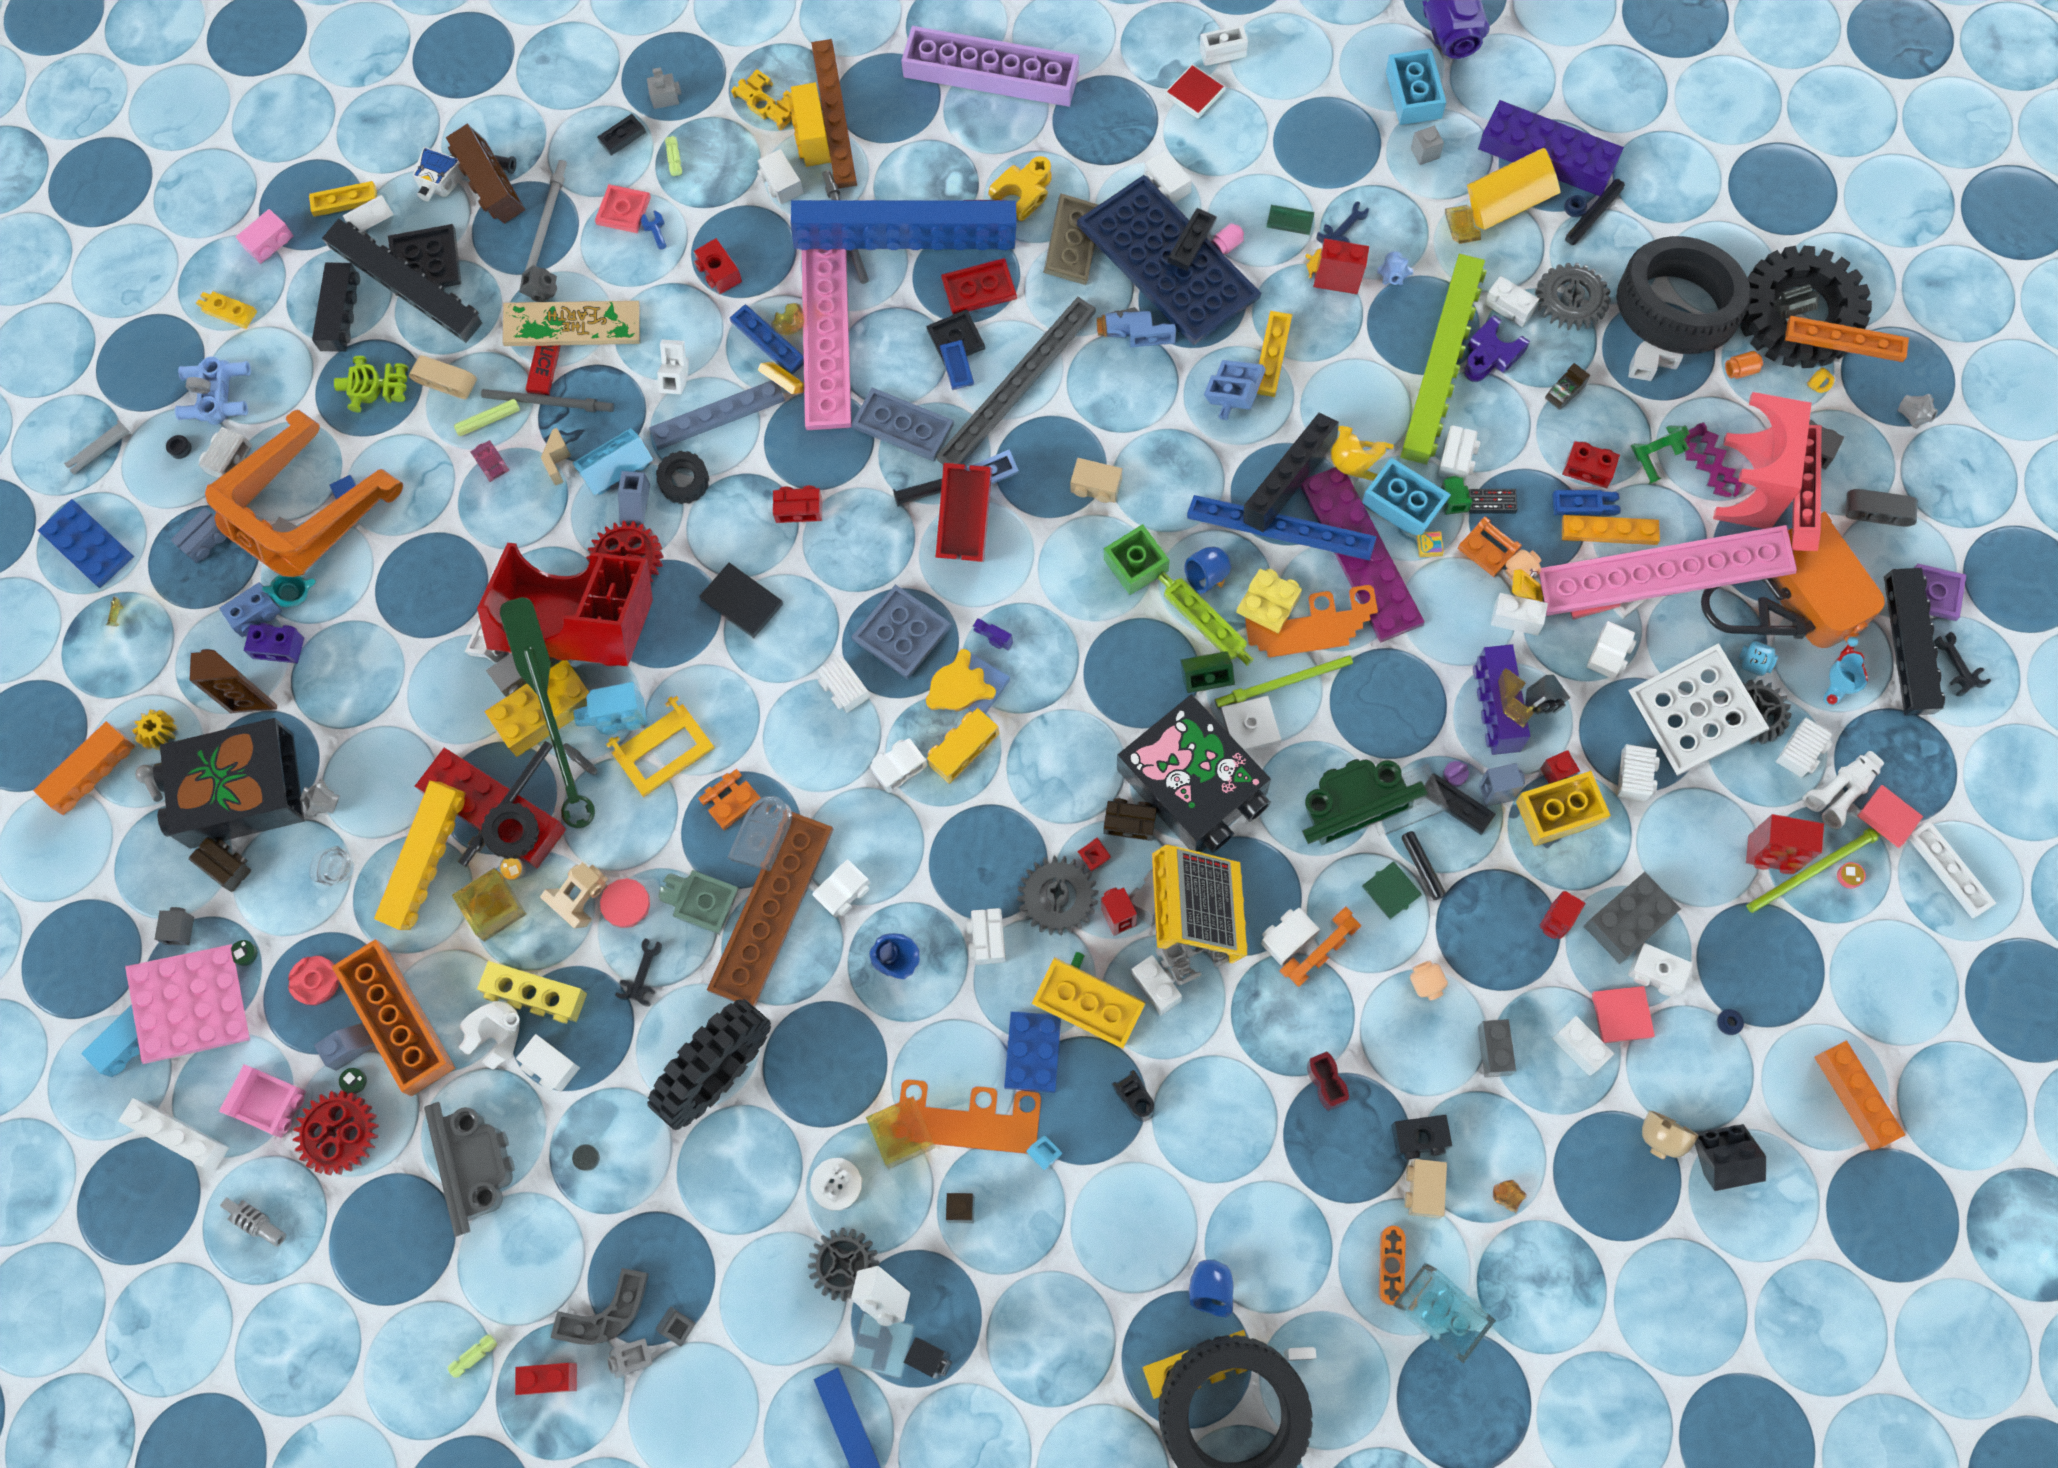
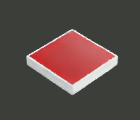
[1165,64,1226,119]

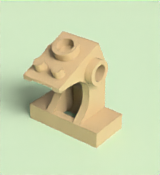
[540,862,608,929]

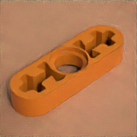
[1379,1226,1406,1306]

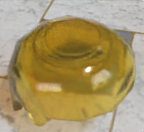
[771,303,804,335]

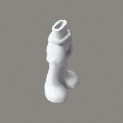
[1803,751,1884,829]

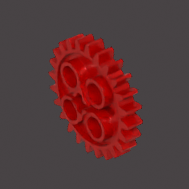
[586,521,664,582]
[292,1091,379,1176]

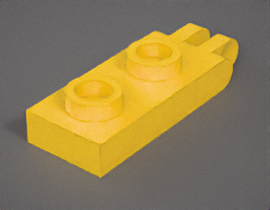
[196,291,257,329]

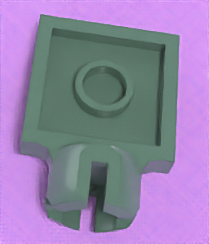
[658,870,739,935]

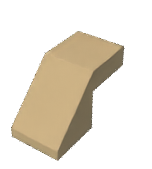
[541,428,571,486]

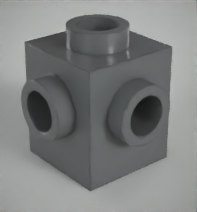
[519,265,557,302]

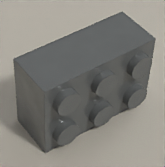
[1584,871,1681,964]

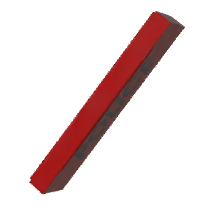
[525,345,561,395]

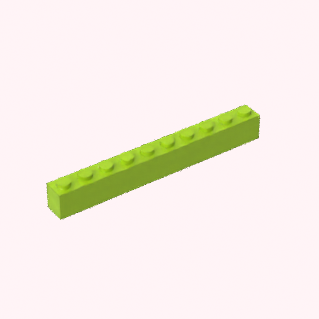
[1400,253,1487,465]

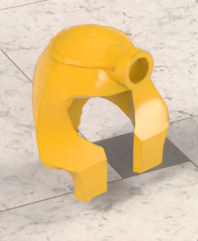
[1331,426,1394,481]

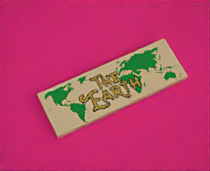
[503,301,640,346]

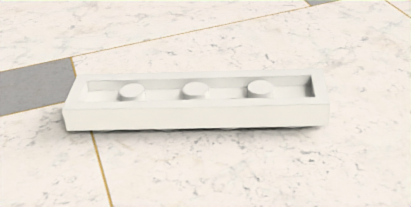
[1908,821,1996,919]

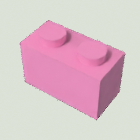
[236,209,294,264]

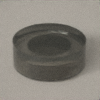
[572,1144,600,1171]

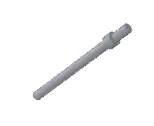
[525,160,567,271]

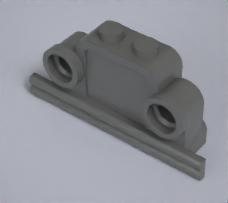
[424,1102,515,1237]

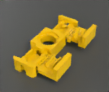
[731,69,794,131]

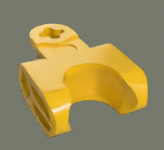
[988,156,1052,221]

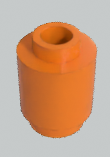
[1725,351,1763,379]

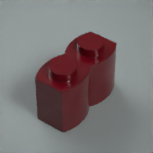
[1307,1051,1349,1111]

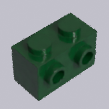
[1180,651,1235,693]

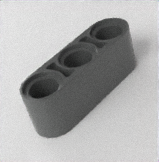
[1845,489,1918,527]

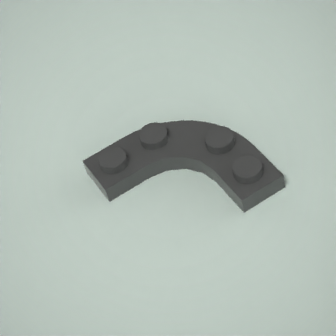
[550,1268,649,1345]

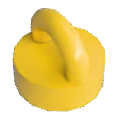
[1807,367,1835,393]

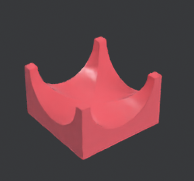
[1713,392,1812,529]

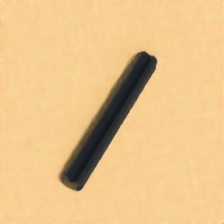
[1565,178,1625,245]

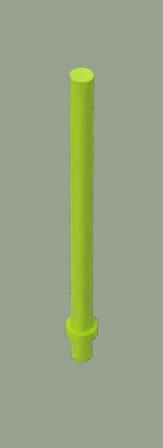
[1746,828,1881,913]

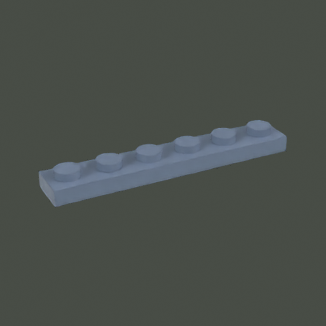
[649,380,785,450]

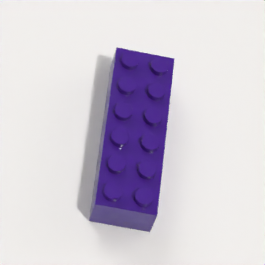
[1478,100,1624,196]

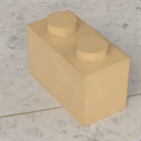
[1070,458,1123,503]
[1405,1159,1447,1219]

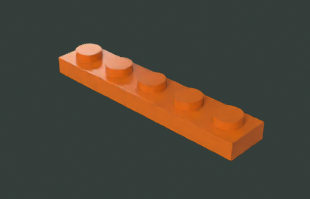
[1785,316,1909,362]

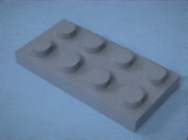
[852,387,954,462]

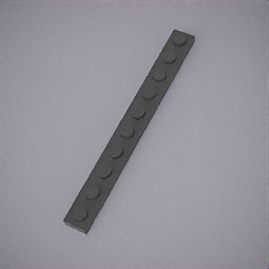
[936,296,1096,464]

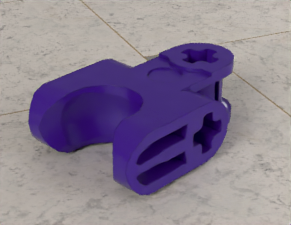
[1464,315,1530,382]

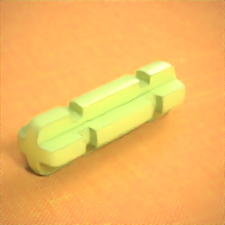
[665,136,682,177]
[448,1334,497,1378]

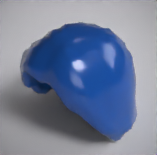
[869,933,920,979]

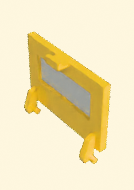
[606,695,715,798]

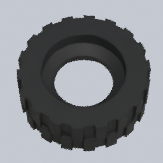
[656,451,709,504]
[481,802,539,859]

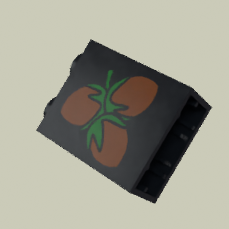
[153,718,305,849]

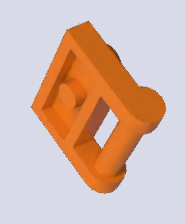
[1457,516,1523,577]

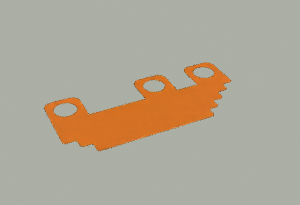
[1245,585,1378,657]

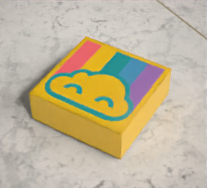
[1416,531,1444,558]

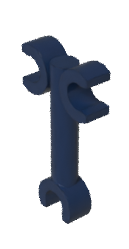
[1316,201,1369,243]

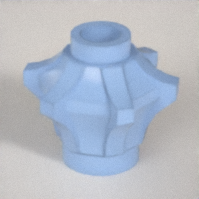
[1377,252,1413,285]

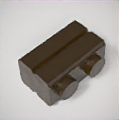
[1103,798,1156,841]
[188,837,251,892]

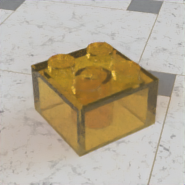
[452,867,527,942]
[866,1096,936,1169]

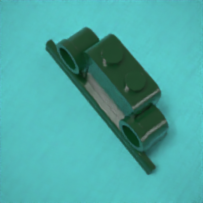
[1302,759,1428,845]

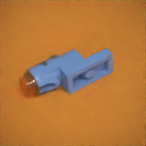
[1096,307,1176,348]

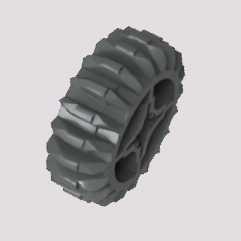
[1724,679,1792,745]
[808,1228,880,1302]

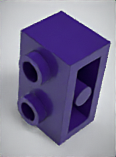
[243,623,304,664]

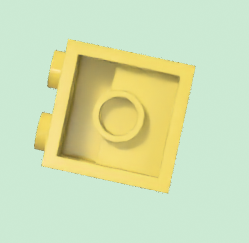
[1236,568,1302,633]

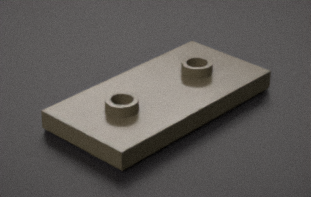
[1043,193,1098,285]

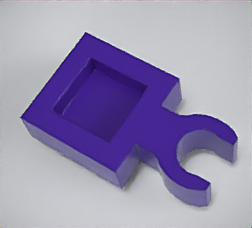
[973,618,1013,650]

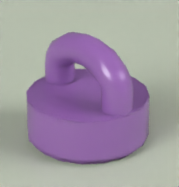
[1443,761,1469,787]

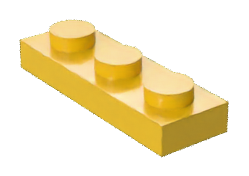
[309,181,377,217]

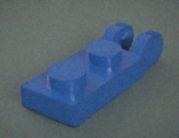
[1552,490,1621,516]

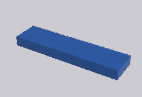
[729,304,804,375]
[813,1367,881,1468]

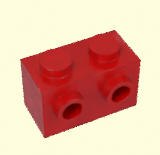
[1562,441,1620,489]

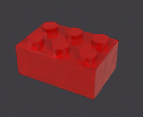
[1746,814,1824,874]

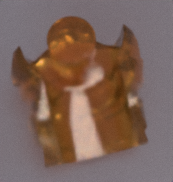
[1493,1179,1527,1214]

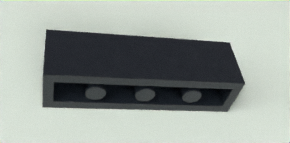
[312,262,360,352]

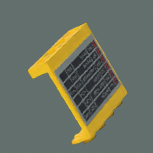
[1152,844,1248,964]

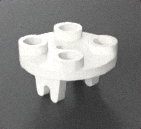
[810,1158,862,1211]

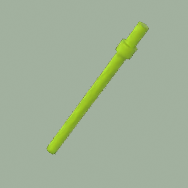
[1214,655,1353,708]

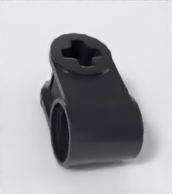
[1112,1070,1154,1122]

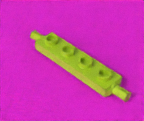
[1158,572,1254,666]

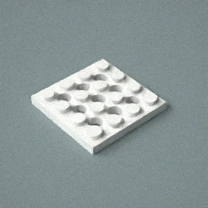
[1628,643,1769,776]

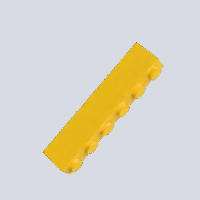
[374,781,466,930]

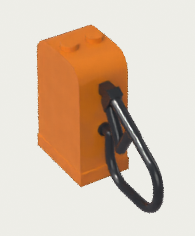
[1701,511,1885,648]

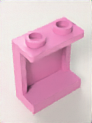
[219,1064,306,1138]

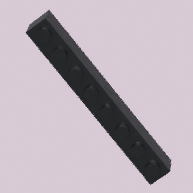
[322,218,482,343]

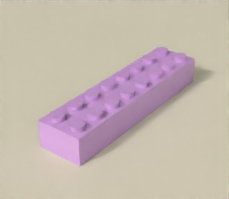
[901,26,1079,107]

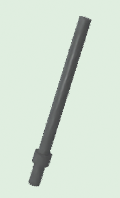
[822,170,869,284]
[481,389,614,413]

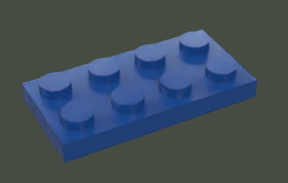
[37,499,135,588]

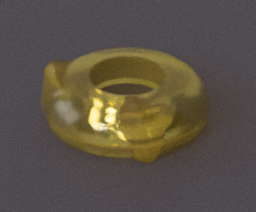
[106,596,124,627]

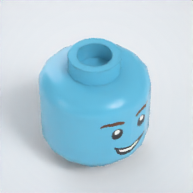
[1738,641,1778,676]

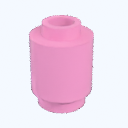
[1211,223,1244,254]

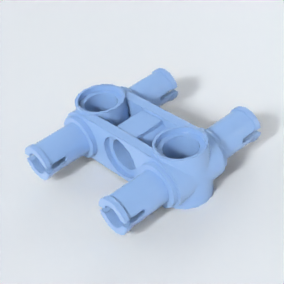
[175,356,251,425]

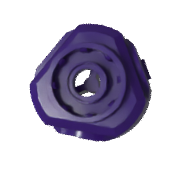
[1422,0,1490,59]

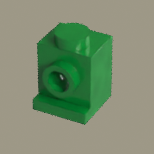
[1441,476,1472,515]

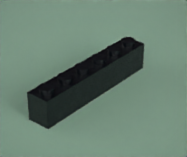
[1243,412,1339,533]
[1884,568,1945,716]

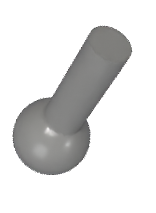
[135,765,163,802]

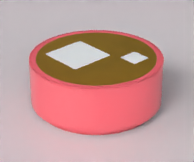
[1837,862,1866,889]

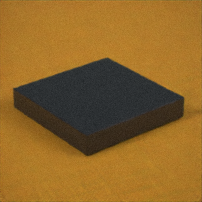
[926,309,985,366]

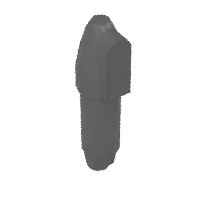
[563,743,597,775]

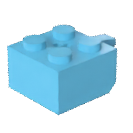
[574,682,648,735]

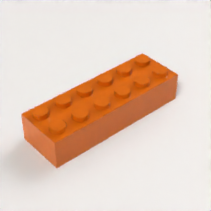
[332,939,456,1097]

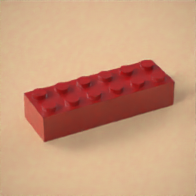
[415,747,567,869]

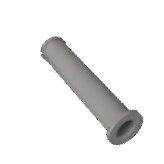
[64,420,131,475]

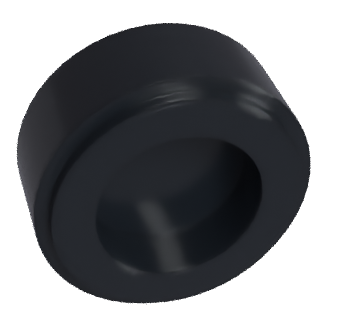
[166,435,192,459]

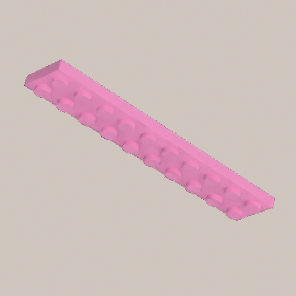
[801,249,852,430]
[1539,525,1797,616]

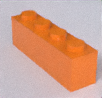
[33,721,135,815]
[1814,1040,1905,1151]

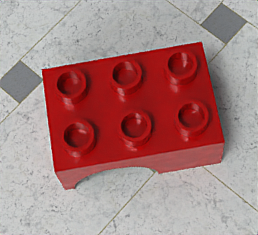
[477,542,653,667]

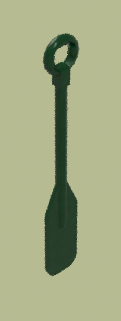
[500,597,595,829]

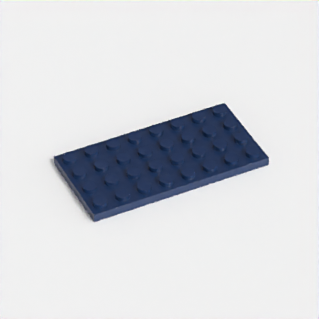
[1077,175,1262,345]

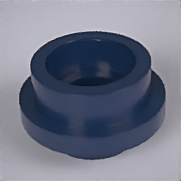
[1564,195,1587,217]
[1717,1009,1744,1035]

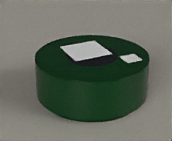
[231,940,258,966]
[339,1068,367,1094]

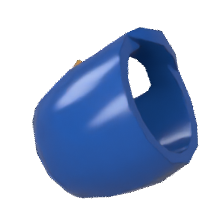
[1184,546,1232,595]
[1189,1259,1234,1318]

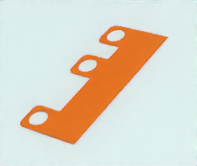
[895,1079,1041,1154]

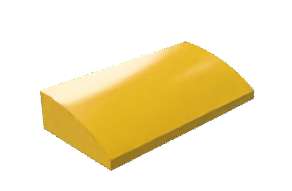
[1467,148,1561,230]

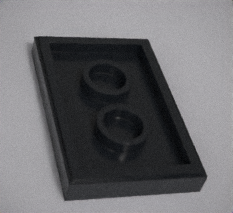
[699,562,784,638]

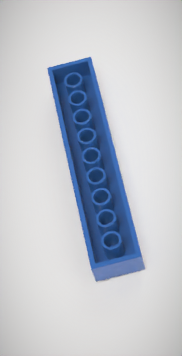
[791,200,1016,250]

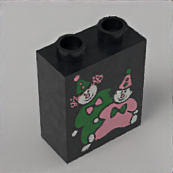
[1117,694,1271,853]

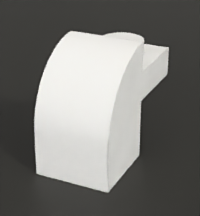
[657,339,689,394]
[1628,341,1683,381]

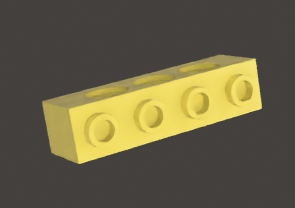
[477,961,587,1024]

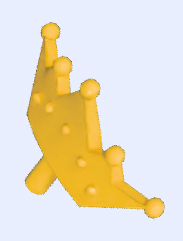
[1305,248,1322,278]

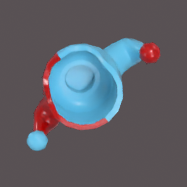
[1823,636,1868,706]

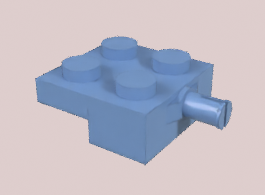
[1204,360,1266,420]

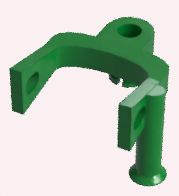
[1630,425,1690,484]

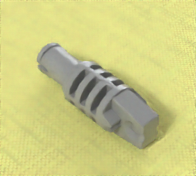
[220,1197,286,1247]

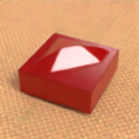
[1077,837,1112,872]

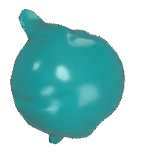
[262,575,316,608]

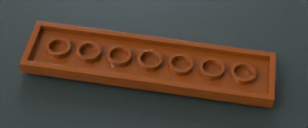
[707,810,834,1007]

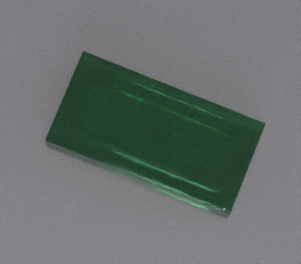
[1266,205,1315,235]

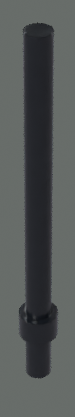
[458,741,553,867]

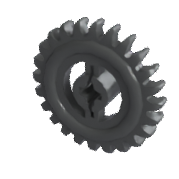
[1535,263,1611,331]
[1017,855,1099,936]

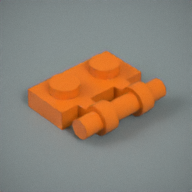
[698,769,762,830]

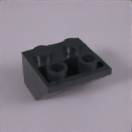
[1694,1124,1766,1191]

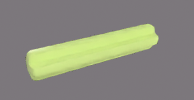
[454,399,520,436]

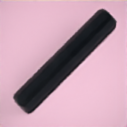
[1401,831,1446,900]

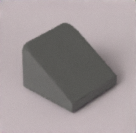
[656,1306,696,1347]

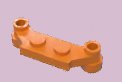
[1279,906,1362,987]

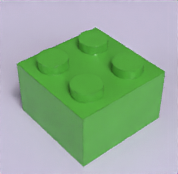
[1104,524,1170,595]

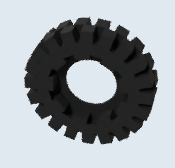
[1740,245,1872,368]
[647,999,771,1130]

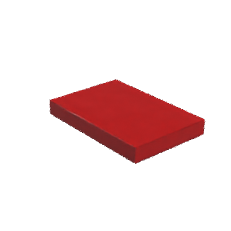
[941,258,1017,315]

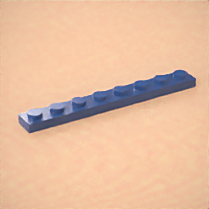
[1187,495,1377,561]

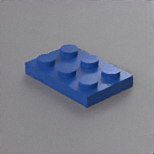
[1004,1012,1061,1093]

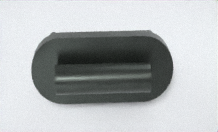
[1774,284,1820,319]

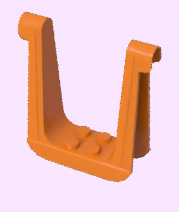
[205,409,403,577]

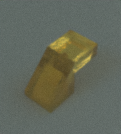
[1445,205,1481,244]
[1498,668,1534,728]

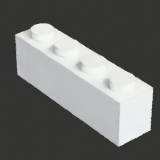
[118,1098,230,1171]

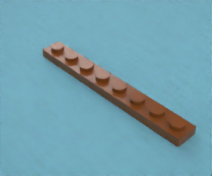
[811,39,857,189]

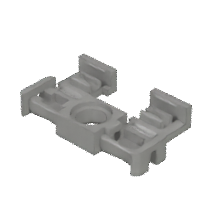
[1156,942,1229,986]

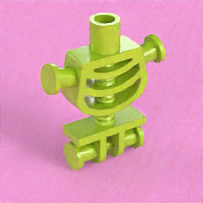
[334,355,408,413]

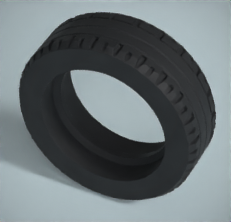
[1616,236,1751,354]
[1158,1335,1313,1468]

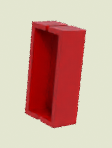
[935,463,993,562]

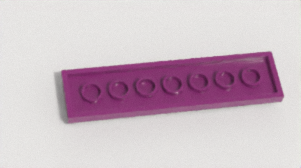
[1300,467,1425,643]

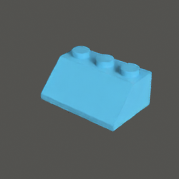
[572,428,653,495]

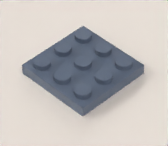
[851,584,952,680]

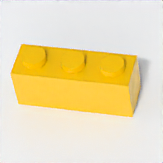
[927,707,1000,784]

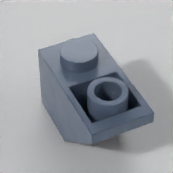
[618,471,650,526]

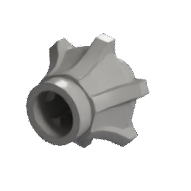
[1898,394,1938,429]
[300,779,340,816]

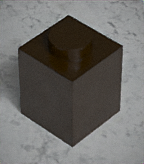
[946,1193,975,1223]

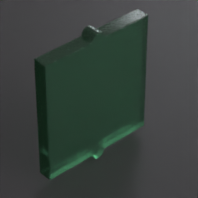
[1362,861,1422,920]

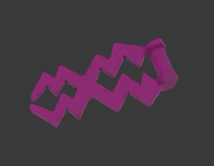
[1685,422,1742,498]

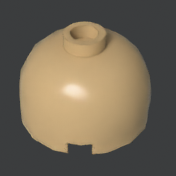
[1642,1110,1699,1160]

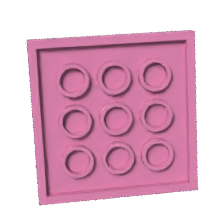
[125,944,250,1064]

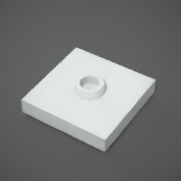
[1221,696,1281,751]

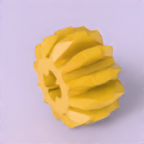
[132,709,178,750]

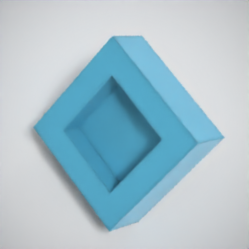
[1026,1135,1063,1170]

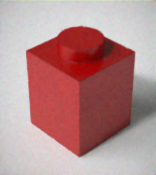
[1540,750,1580,784]

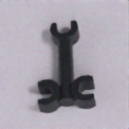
[1934,631,1991,696]
[615,938,662,1007]

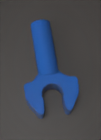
[641,210,667,250]

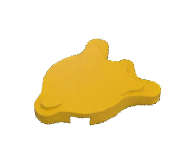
[926,649,996,712]

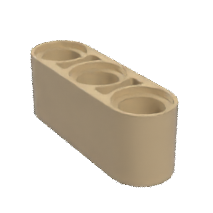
[409,355,477,399]

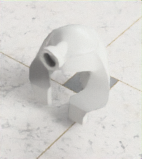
[459,1001,520,1070]

